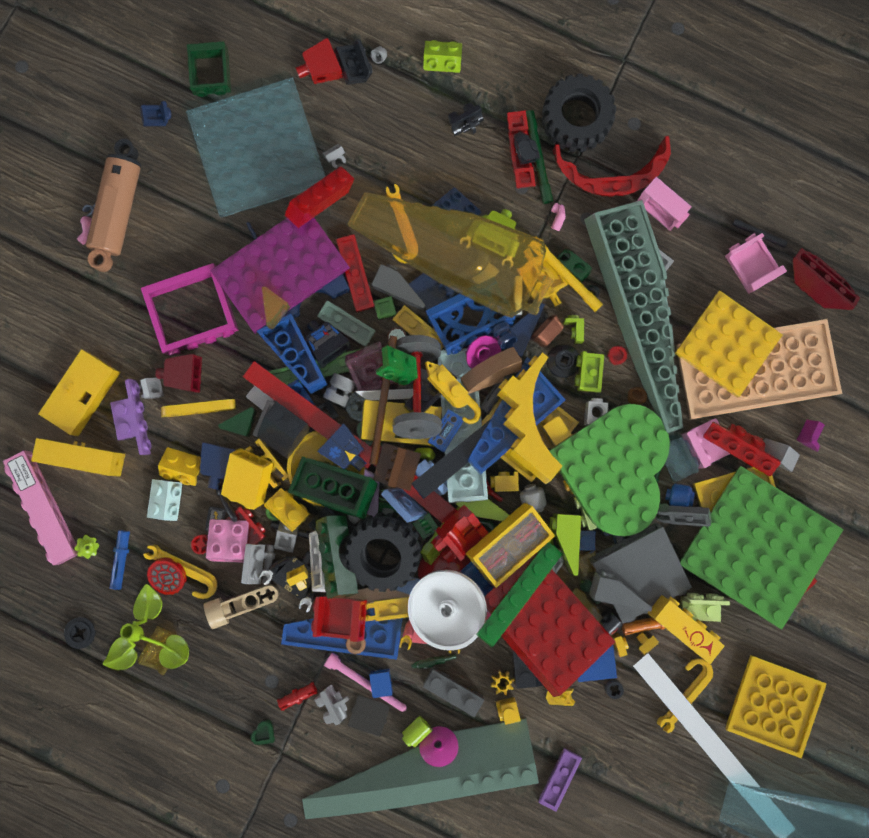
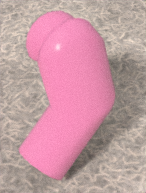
[77,216,92,245]

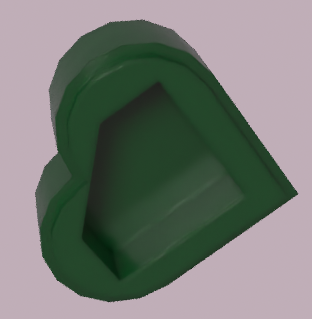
[251,719,275,745]

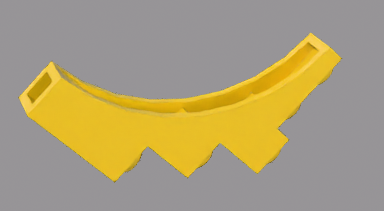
[497,352,562,484]

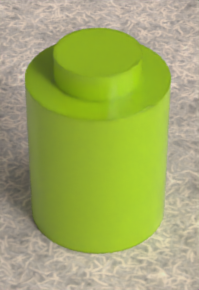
[402,716,433,747]

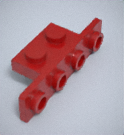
[703,422,781,476]

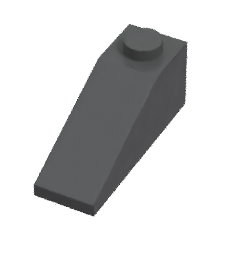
[372,264,425,312]
[589,570,652,612]

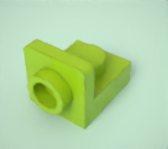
[563,315,584,344]

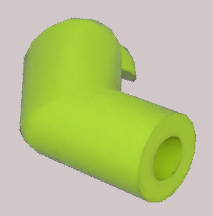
[414,448,436,461]

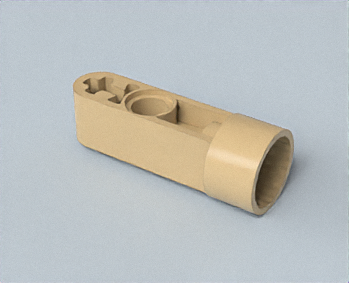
[204,584,279,629]

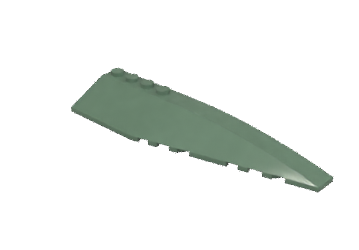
[584,200,683,433]
[302,718,539,819]

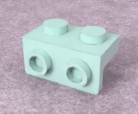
[147,479,182,521]

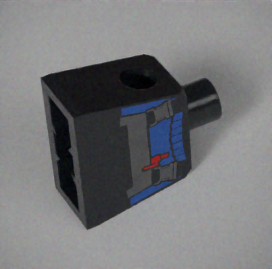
[306,320,351,368]

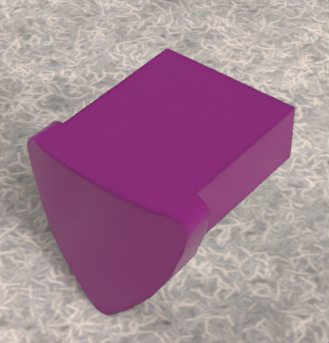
[796,420,825,452]

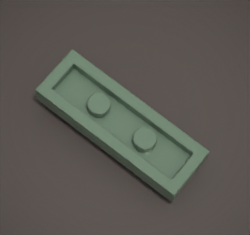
[317,301,376,347]

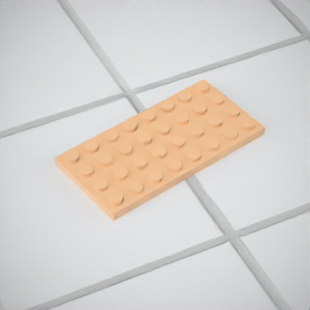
[676,319,842,420]

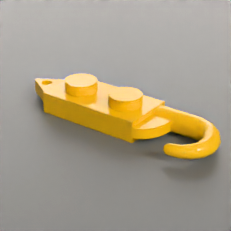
[425,361,481,424]

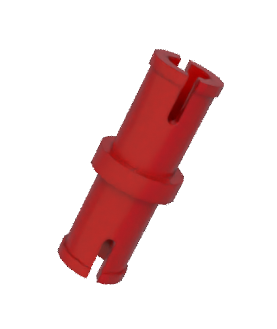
[277,682,318,711]

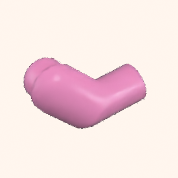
[551,203,566,231]

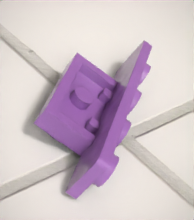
[110,379,151,455]

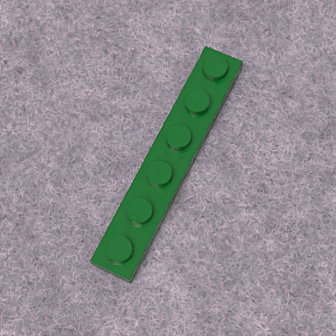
[476,542,563,647]

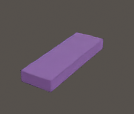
[538,748,582,811]

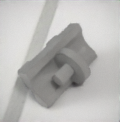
[314,685,349,725]

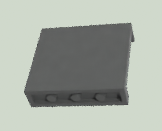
[588,522,692,624]

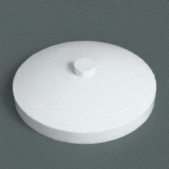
[408,570,487,650]

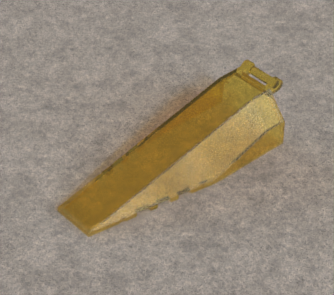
[347,192,554,318]

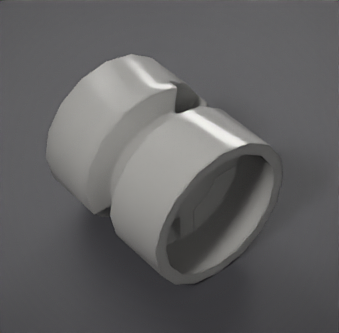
[323,373,356,407]

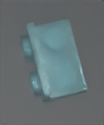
[665,437,699,482]

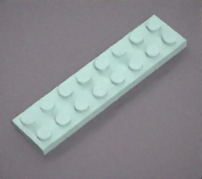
[438,348,488,503]

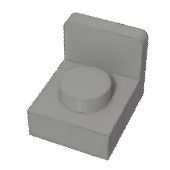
[274,521,300,553]

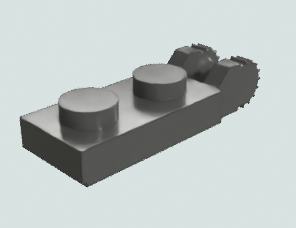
[656,503,712,527]

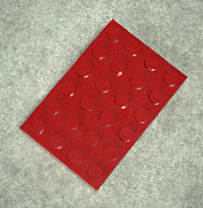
[484,553,616,697]

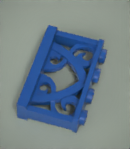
[426,277,515,355]

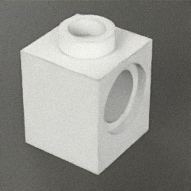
[584,398,608,426]

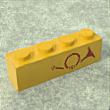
[647,595,724,664]

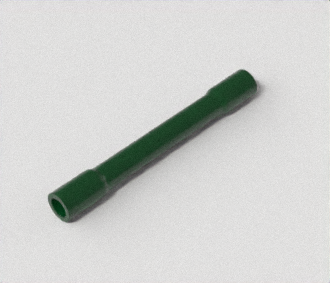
[526,110,553,204]

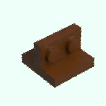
[373,443,421,491]

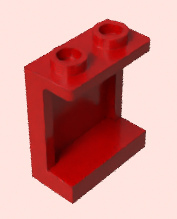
[311,596,367,642]

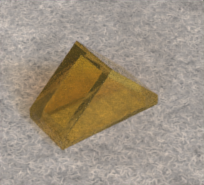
[262,287,290,329]

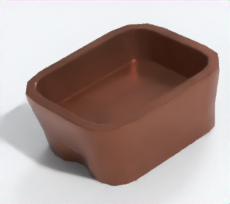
[530,315,565,347]

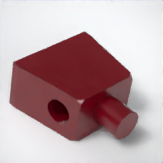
[156,354,202,393]

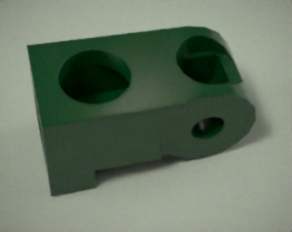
[557,248,592,283]

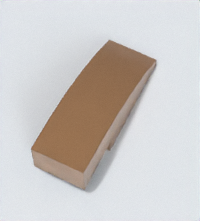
[461,347,522,394]

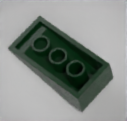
[288,456,378,520]

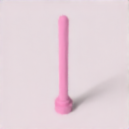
[324,652,407,712]

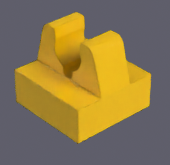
[286,565,308,591]
[636,632,659,656]

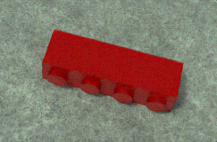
[285,166,354,228]

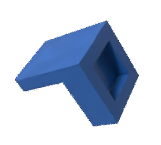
[369,668,393,698]

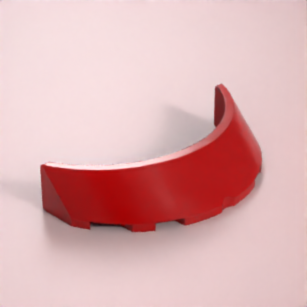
[553,136,671,197]

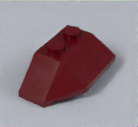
[793,248,860,310]

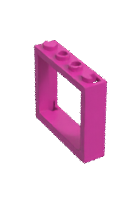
[141,263,239,356]

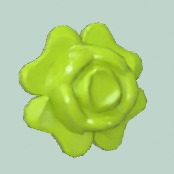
[74,535,99,559]

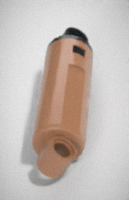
[86,139,142,272]

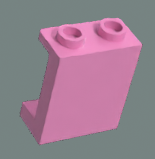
[725,233,787,294]

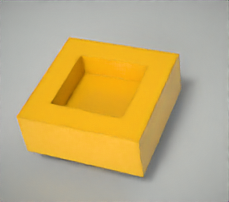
[611,633,629,657]

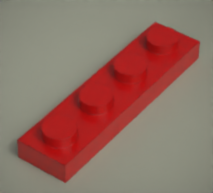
[336,234,375,312]

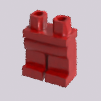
[430,505,489,564]

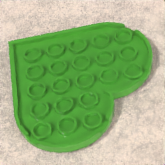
[549,404,670,536]

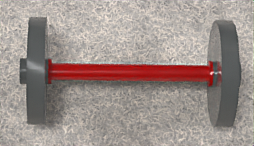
[393,335,442,439]

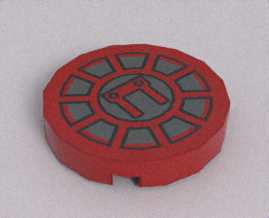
[147,558,187,595]

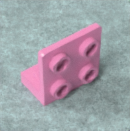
[681,418,730,469]
[206,519,249,563]

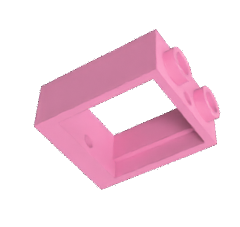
[636,177,691,231]

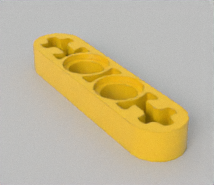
[161,399,236,417]

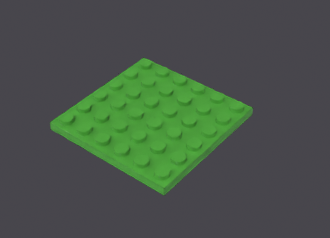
[680,466,844,630]

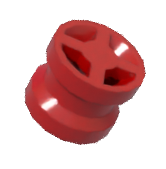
[191,534,208,554]

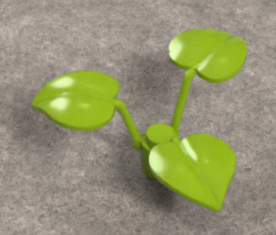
[103,584,189,670]

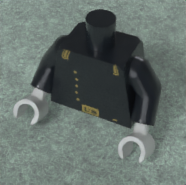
[259,550,318,612]

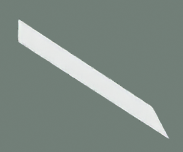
[355,389,413,400]

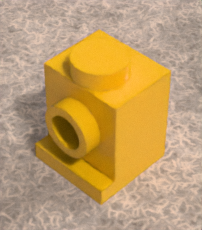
[490,472,519,492]
[495,697,521,725]

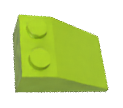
[549,513,581,576]

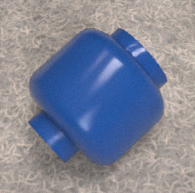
[665,483,695,507]

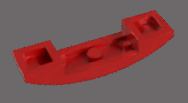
[507,110,536,189]

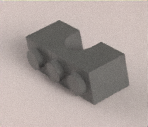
[423,666,484,717]

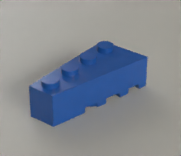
[257,314,328,394]

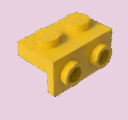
[158,447,201,486]
[264,488,309,532]

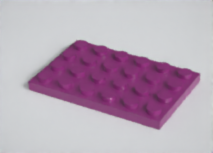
[210,218,350,334]

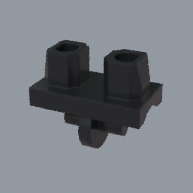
[448,102,484,136]

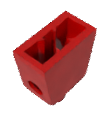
[295,38,343,84]

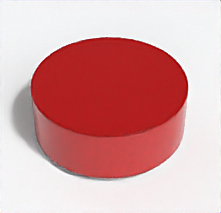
[607,346,627,365]

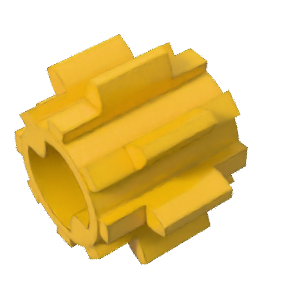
[490,670,515,695]

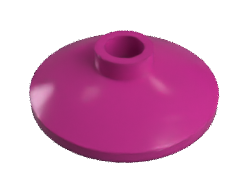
[466,335,501,369]
[419,726,459,767]

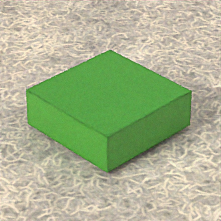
[373,296,396,320]

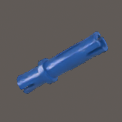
[109,530,130,590]

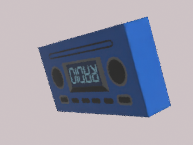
[428,409,464,452]

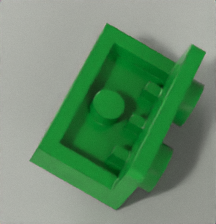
[376,345,418,385]

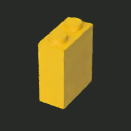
[221,448,273,510]

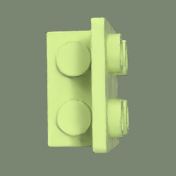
[680,593,730,622]

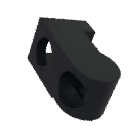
[596,608,623,635]

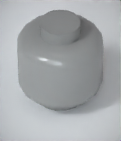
[520,484,547,513]

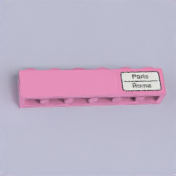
[3,451,78,566]

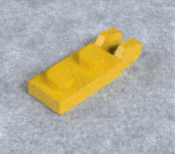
[366,597,409,621]

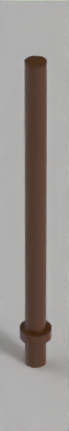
[369,336,397,465]

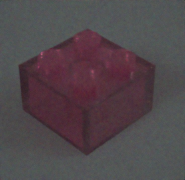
[345,341,394,391]

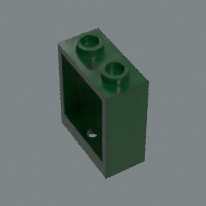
[187,41,231,97]

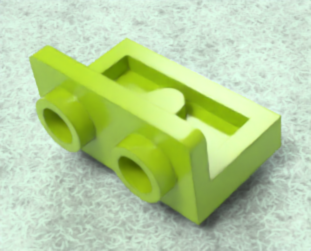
[423,40,462,73]
[575,351,604,393]

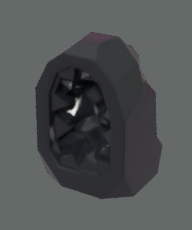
[514,132,540,165]

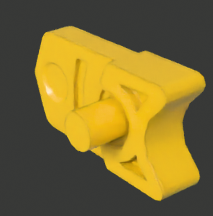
[546,688,575,706]

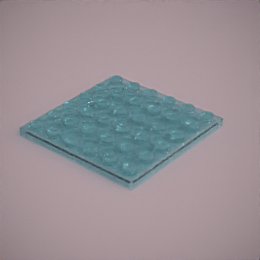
[186,77,325,218]

